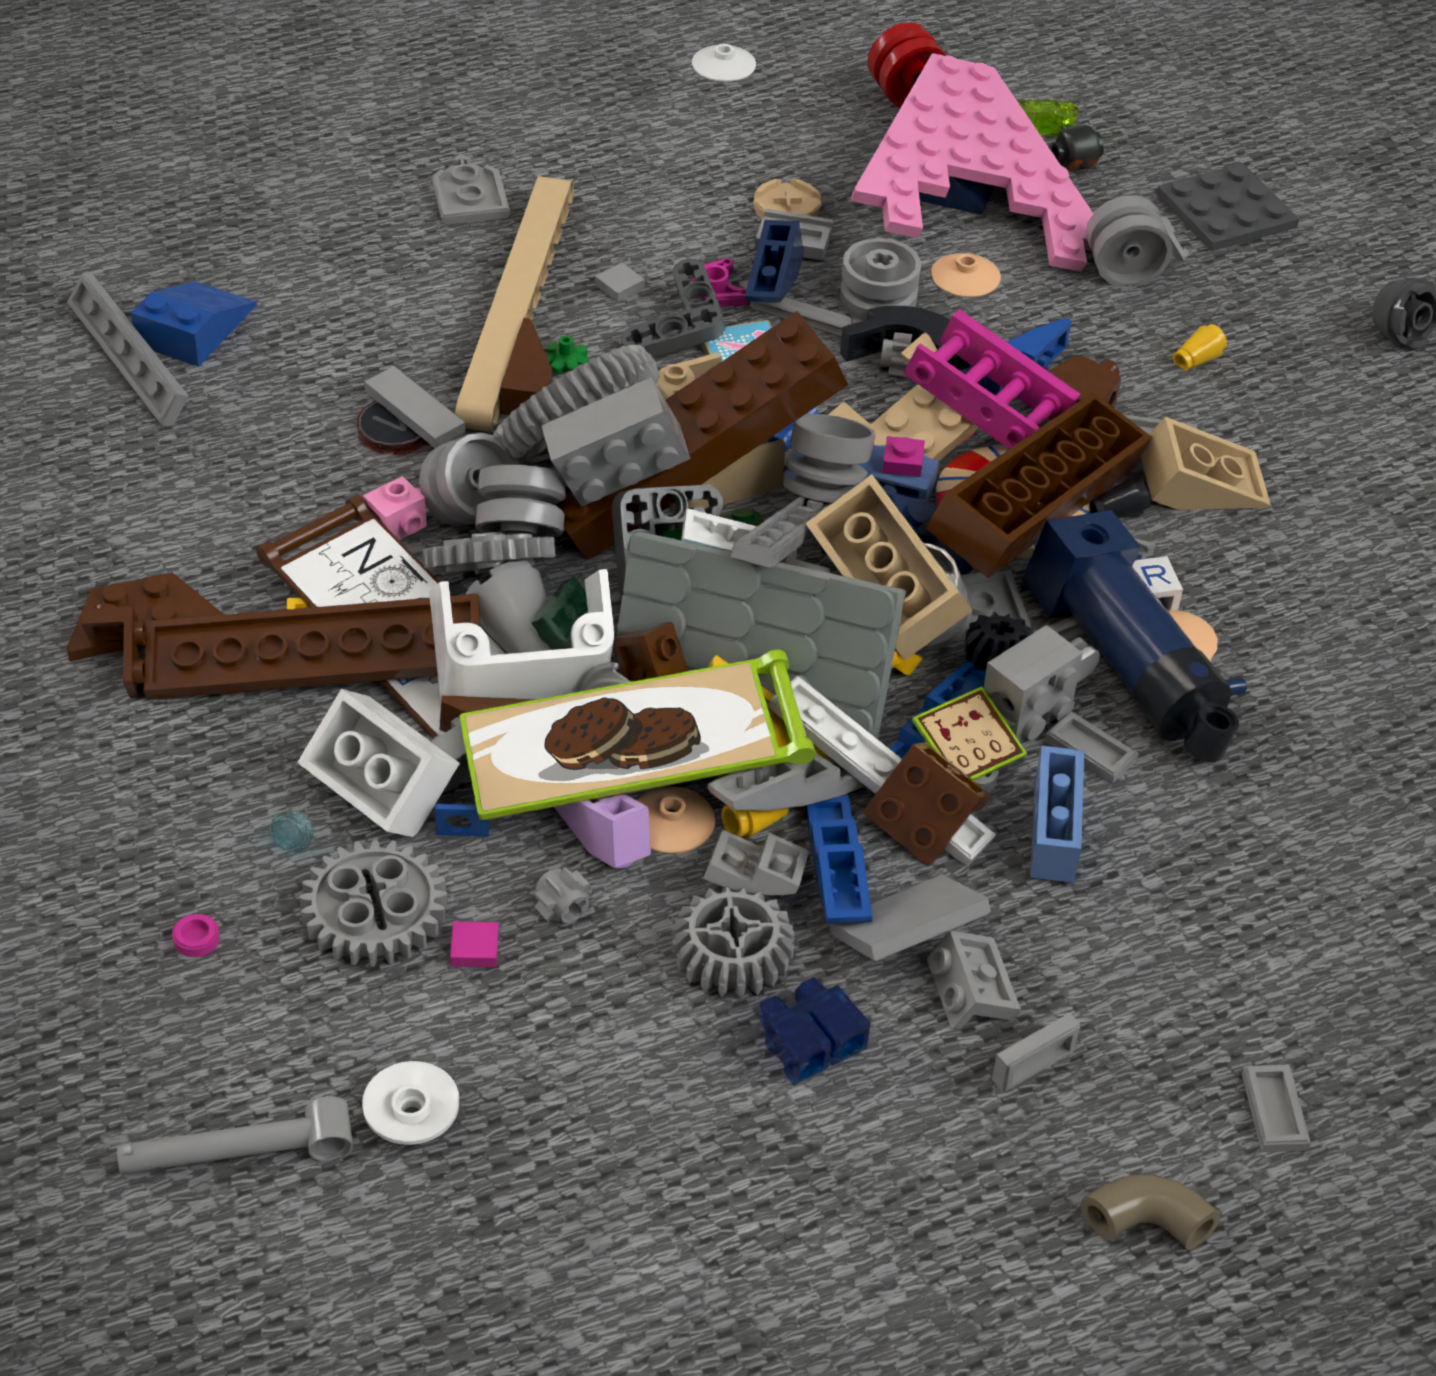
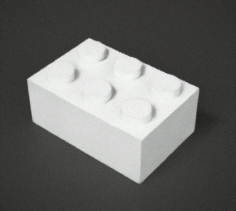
[297,689,460,837]

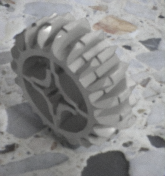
[672,886,795,999]

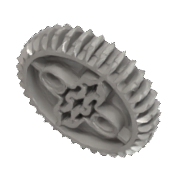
[493,345,660,466]

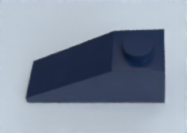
[745,220,804,303]

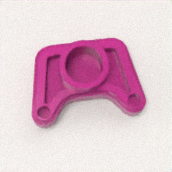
[692,258,750,307]

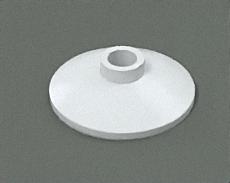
[692,44,756,82]
[362,1061,459,1145]

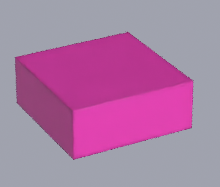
[450,921,499,967]

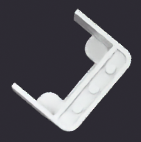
[429,569,614,699]

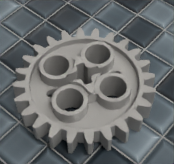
[423,532,556,574]
[299,839,448,967]

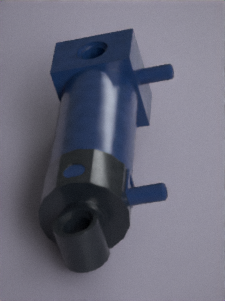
[1022,510,1247,762]

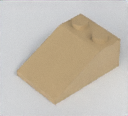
[1141,417,1271,510]

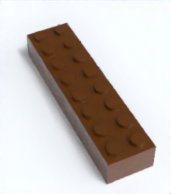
[555,311,848,560]
[926,392,1153,578]

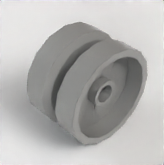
[1085,195,1173,285]
[840,238,921,321]
[419,433,519,527]
[475,465,567,538]

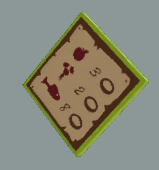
[912,686,1027,781]

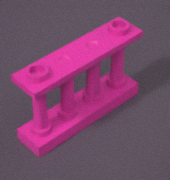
[903,309,1081,449]

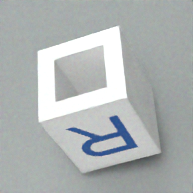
[1132,556,1183,610]

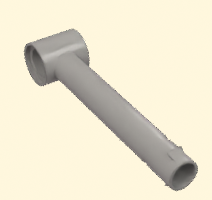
[117,1096,353,1174]

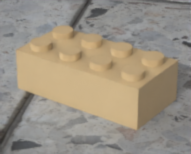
[805,474,973,660]

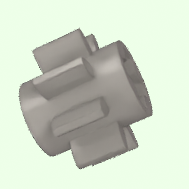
[880,332,912,377]
[535,867,590,923]

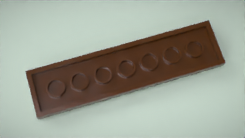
[144,594,481,700]

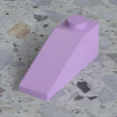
[554,793,651,868]

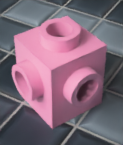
[363,476,428,540]

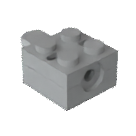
[984,625,1100,742]

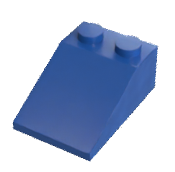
[131,281,257,366]

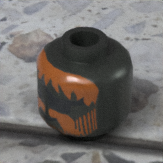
[1051,124,1104,172]

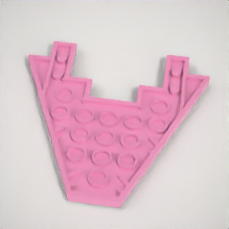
[851,53,1093,272]

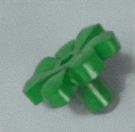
[546,335,589,374]

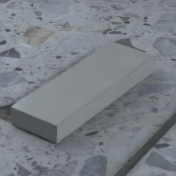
[364,366,465,448]

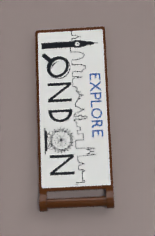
[256,494,508,739]

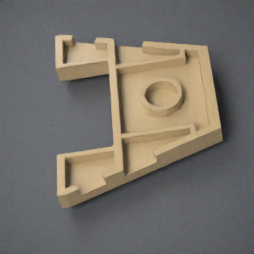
[828,332,978,461]

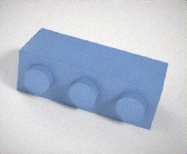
[1030,746,1084,883]

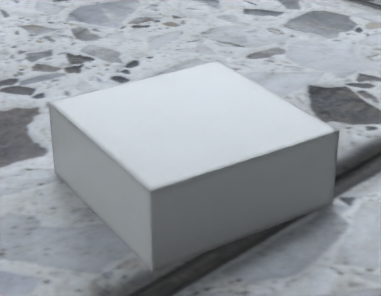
[595,263,645,302]

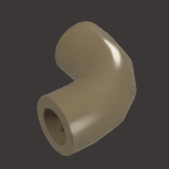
[1081,1174,1221,1250]

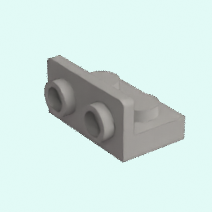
[927,930,1021,1029]

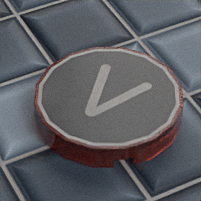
[357,401,428,455]

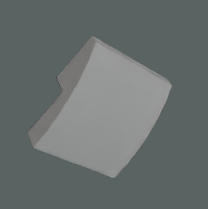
[703,829,809,895]

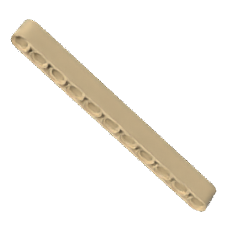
[455,176,574,433]

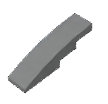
[708,753,865,810]

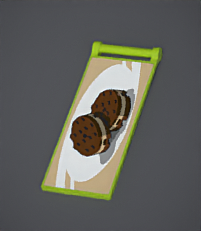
[460,649,816,820]

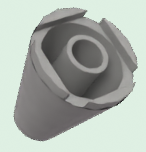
[465,560,561,654]

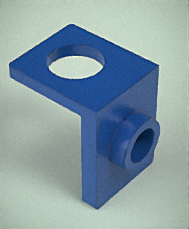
[435,804,490,837]

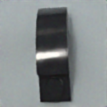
[840,306,971,371]

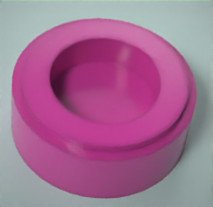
[172,914,220,957]

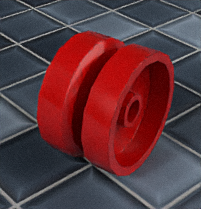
[867,22,947,108]

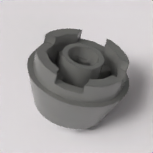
[1372,278,1436,348]

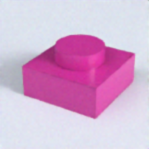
[882,436,925,477]

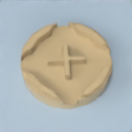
[753,179,821,218]

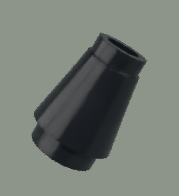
[1090,479,1151,518]

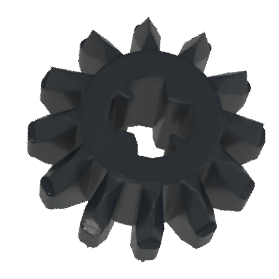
[964,612,1034,670]

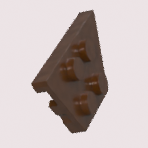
[67,572,225,661]

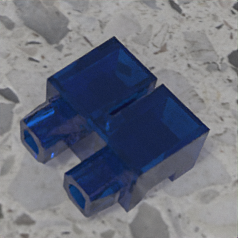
[758,977,871,1085]

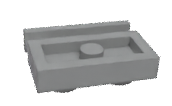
[755,209,833,260]

